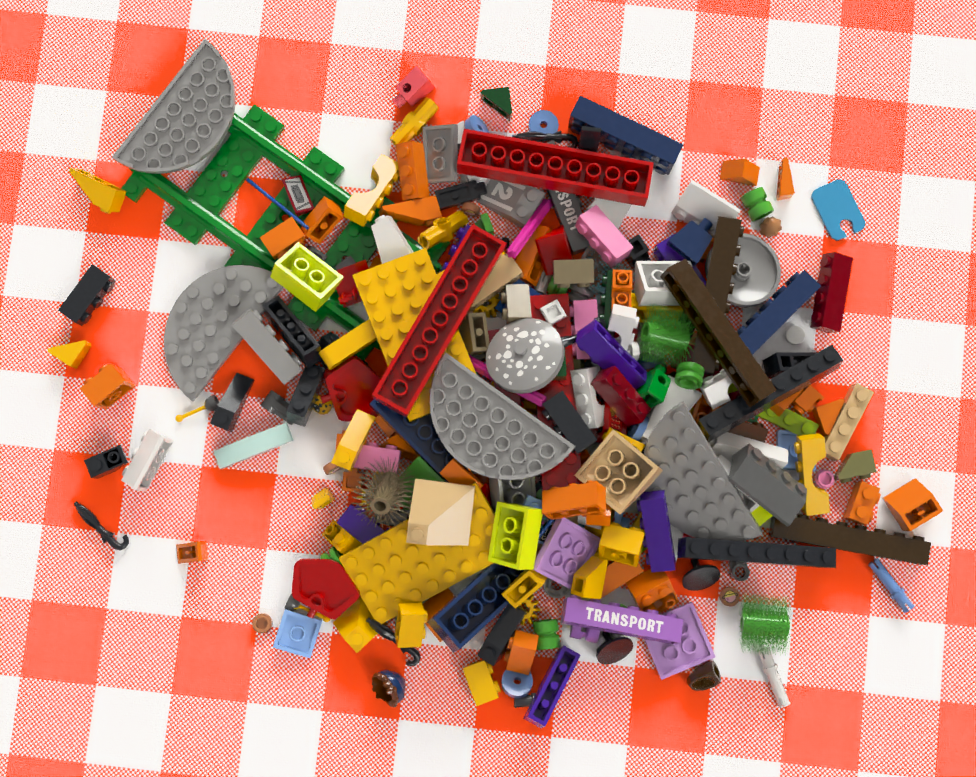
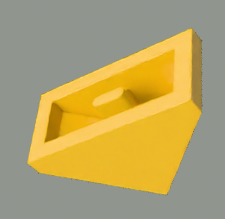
[47,340,92,369]

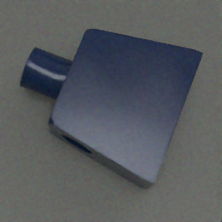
[667,218,713,267]

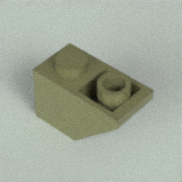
[834,449,877,483]

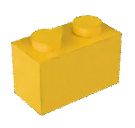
[394,603,428,648]
[463,659,501,706]

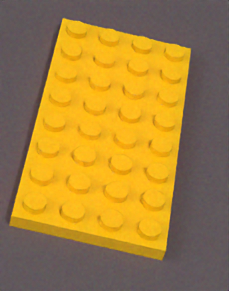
[352,248,476,422]
[339,482,495,624]

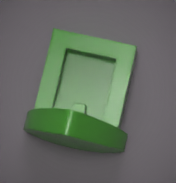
[475,213,494,236]

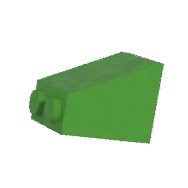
[395,456,445,510]

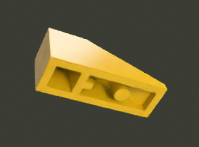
[69,168,127,214]
[331,409,376,471]

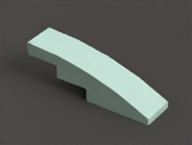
[213,423,294,469]

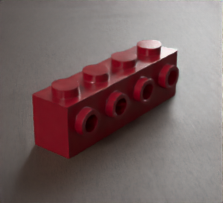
[810,252,853,333]

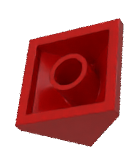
[535,225,574,276]

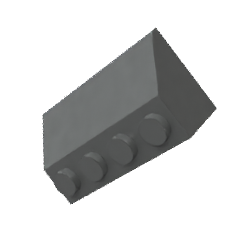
[728,443,807,527]

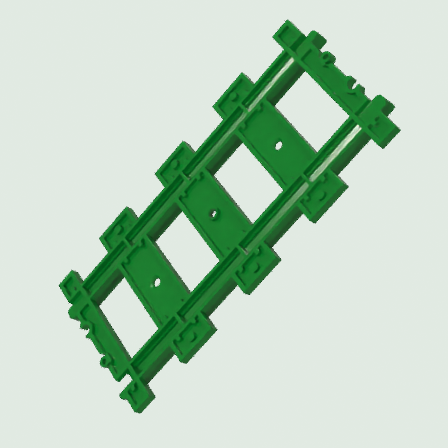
[121,104,451,361]

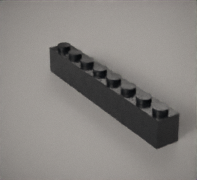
[697,345,843,442]
[677,537,836,568]

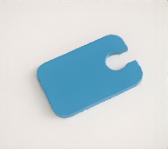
[811,179,865,241]

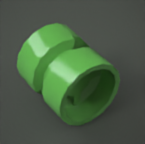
[740,187,775,222]
[533,619,561,650]

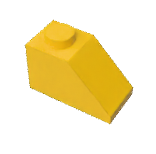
[502,570,547,609]

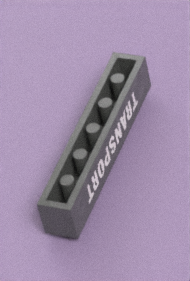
[546,140,592,255]

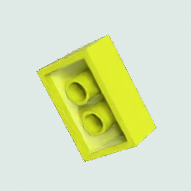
[270,242,343,312]
[488,501,542,570]

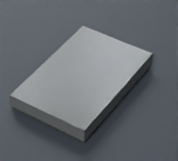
[423,124,458,184]

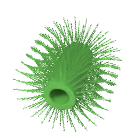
[634,305,697,368]
[739,593,792,656]

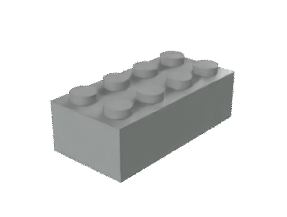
[232,308,302,385]

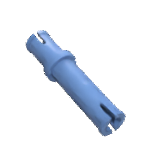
[868,558,915,613]

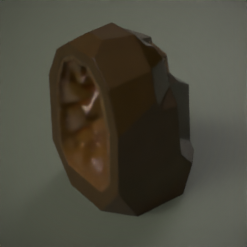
[687,660,721,691]

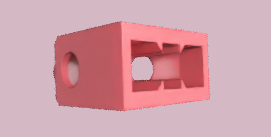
[392,66,435,108]

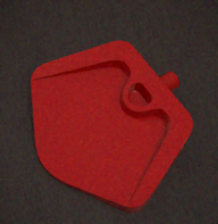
[320,356,381,422]
[292,559,360,619]

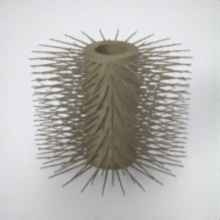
[353,458,418,530]

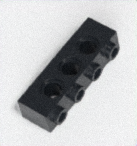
[262,295,322,369]

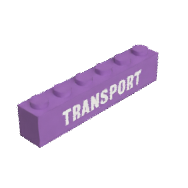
[560,595,684,645]

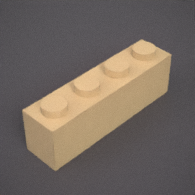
[468,254,524,313]
[824,383,874,461]

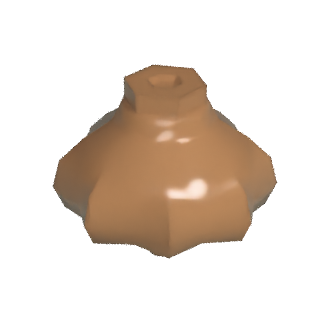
[759,216,782,238]

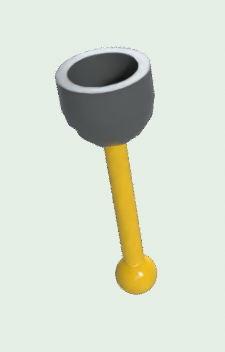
[175,395,219,422]
[284,594,330,622]

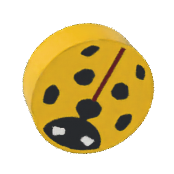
[313,395,333,415]

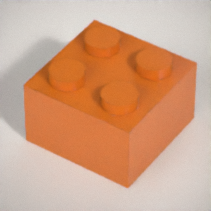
[80,363,136,410]

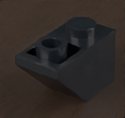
[84,445,128,479]

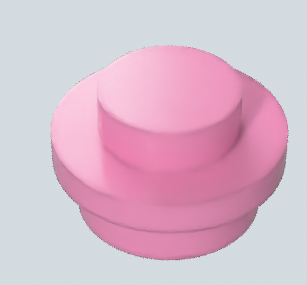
[814,469,834,489]

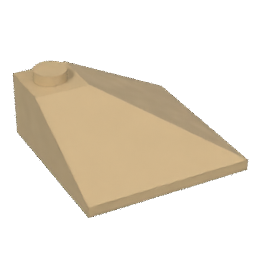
[574,429,663,515]
[406,479,475,546]

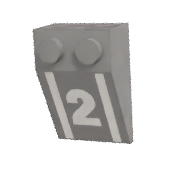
[477,179,545,228]

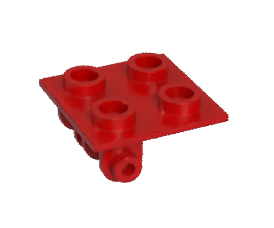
[335,259,369,308]

